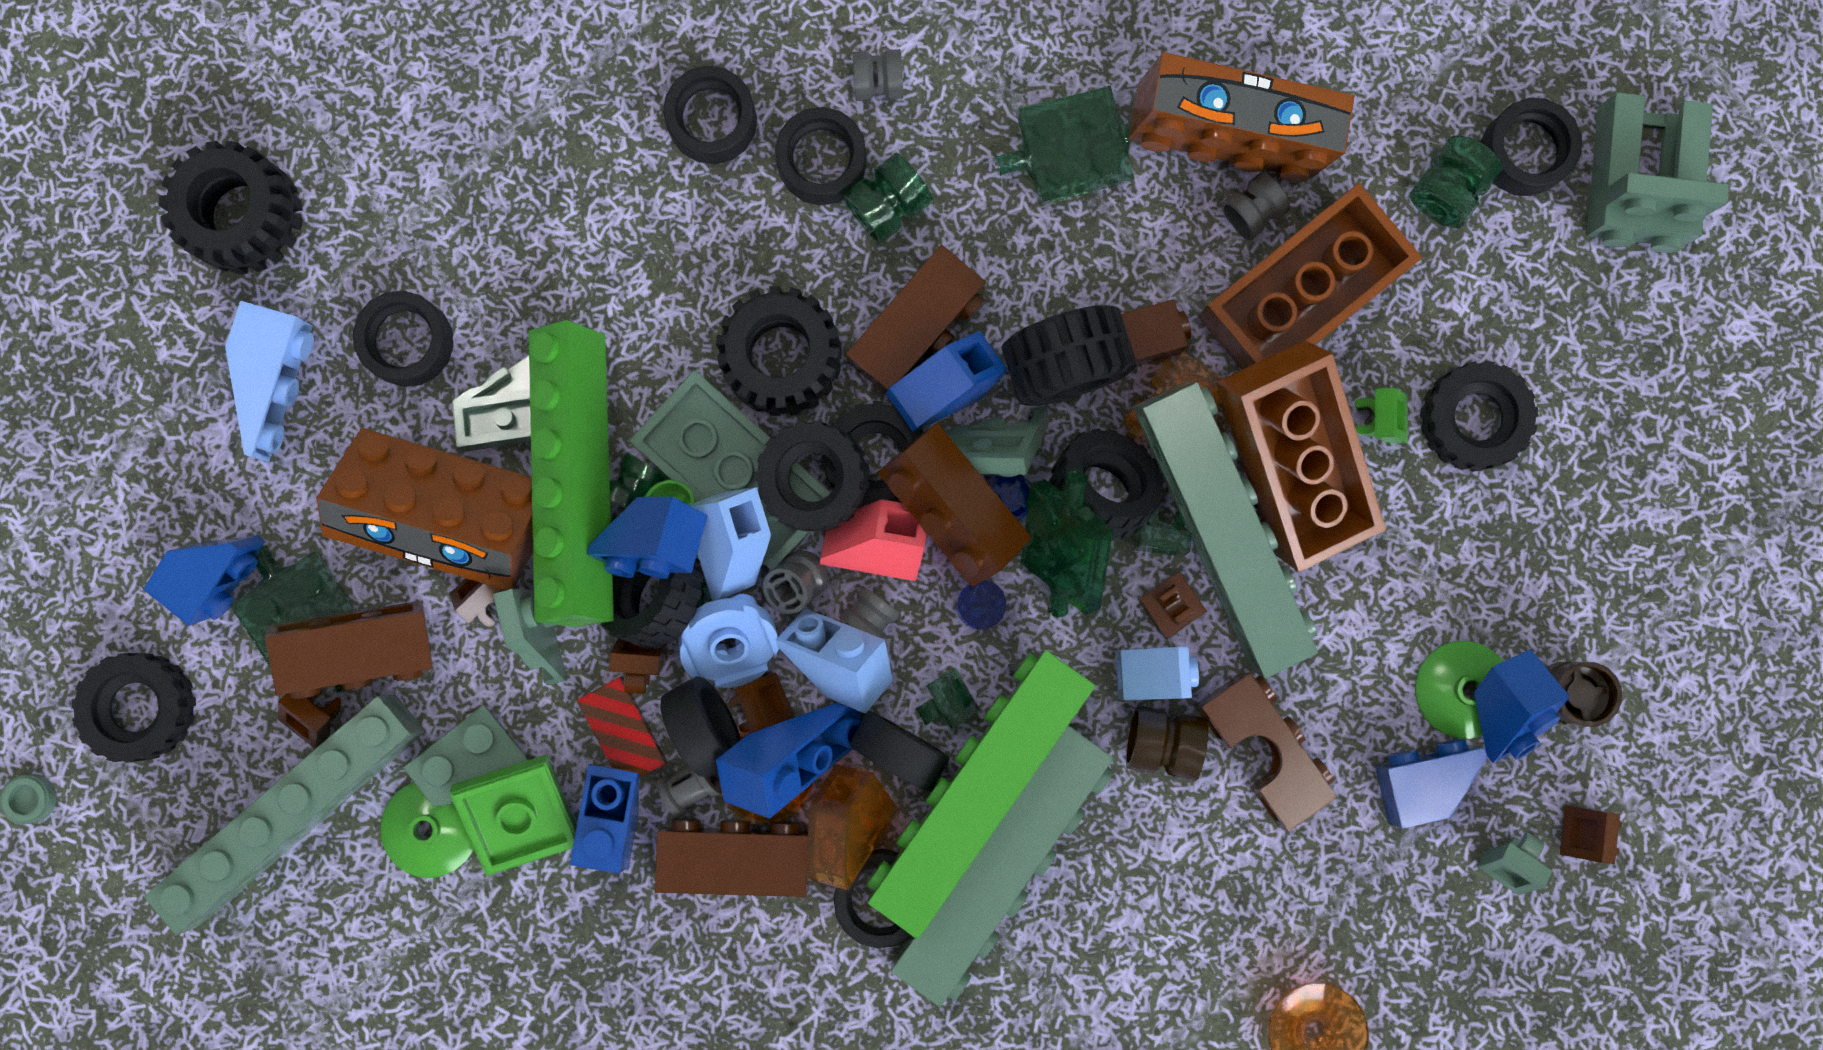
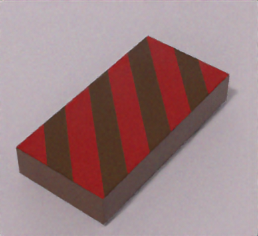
[577,677,668,778]

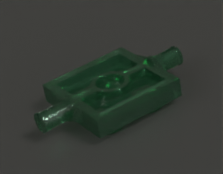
[994,86,1135,205]
[1020,471,1113,617]
[229,545,357,693]

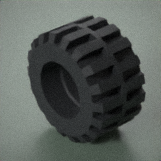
[159,140,303,274]
[716,286,842,417]
[1001,305,1137,406]

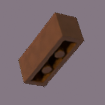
[846,244,986,395]
[877,423,1032,588]
[265,600,433,699]
[655,818,811,897]

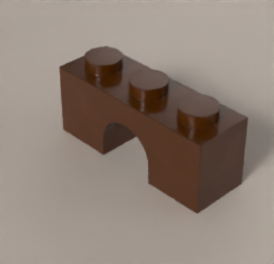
[1194,673,1338,832]

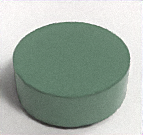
[0,774,56,825]

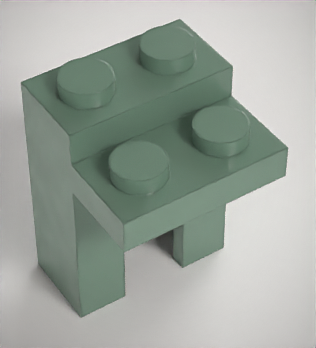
[1586,92,1729,253]

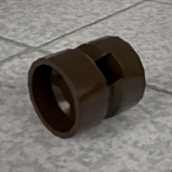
[1546,662,1622,727]
[1126,705,1209,782]

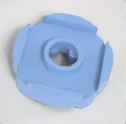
[678,594,779,688]

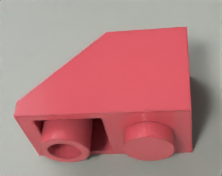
[820,499,926,581]

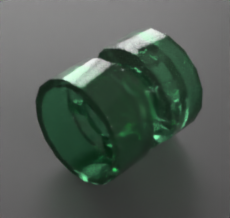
[1410,135,1502,228]
[842,153,934,244]

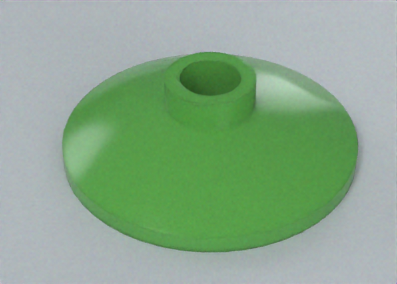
[1415,641,1503,739]
[381,782,474,878]

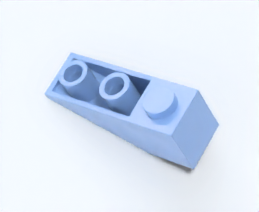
[225,301,314,462]

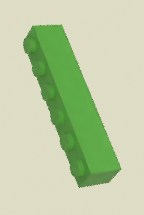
[529,320,614,628]
[866,650,1096,940]

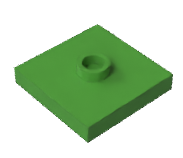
[450,754,577,876]

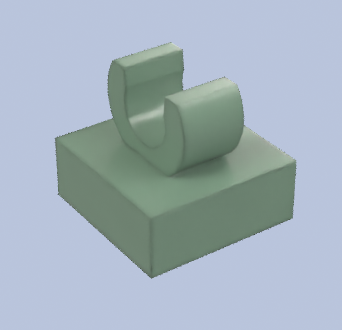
[1478,832,1552,895]

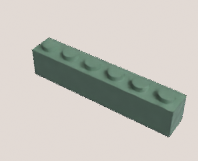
[1132,381,1318,679]
[144,695,426,936]
[891,726,1114,1008]

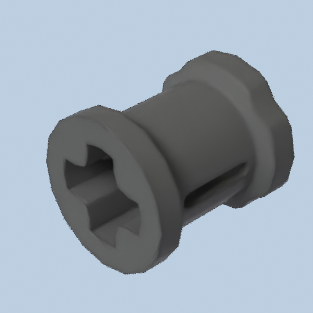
[656,767,722,818]

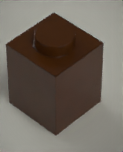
[1121,299,1191,367]

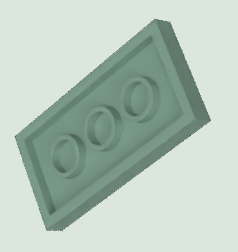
[629,369,831,571]

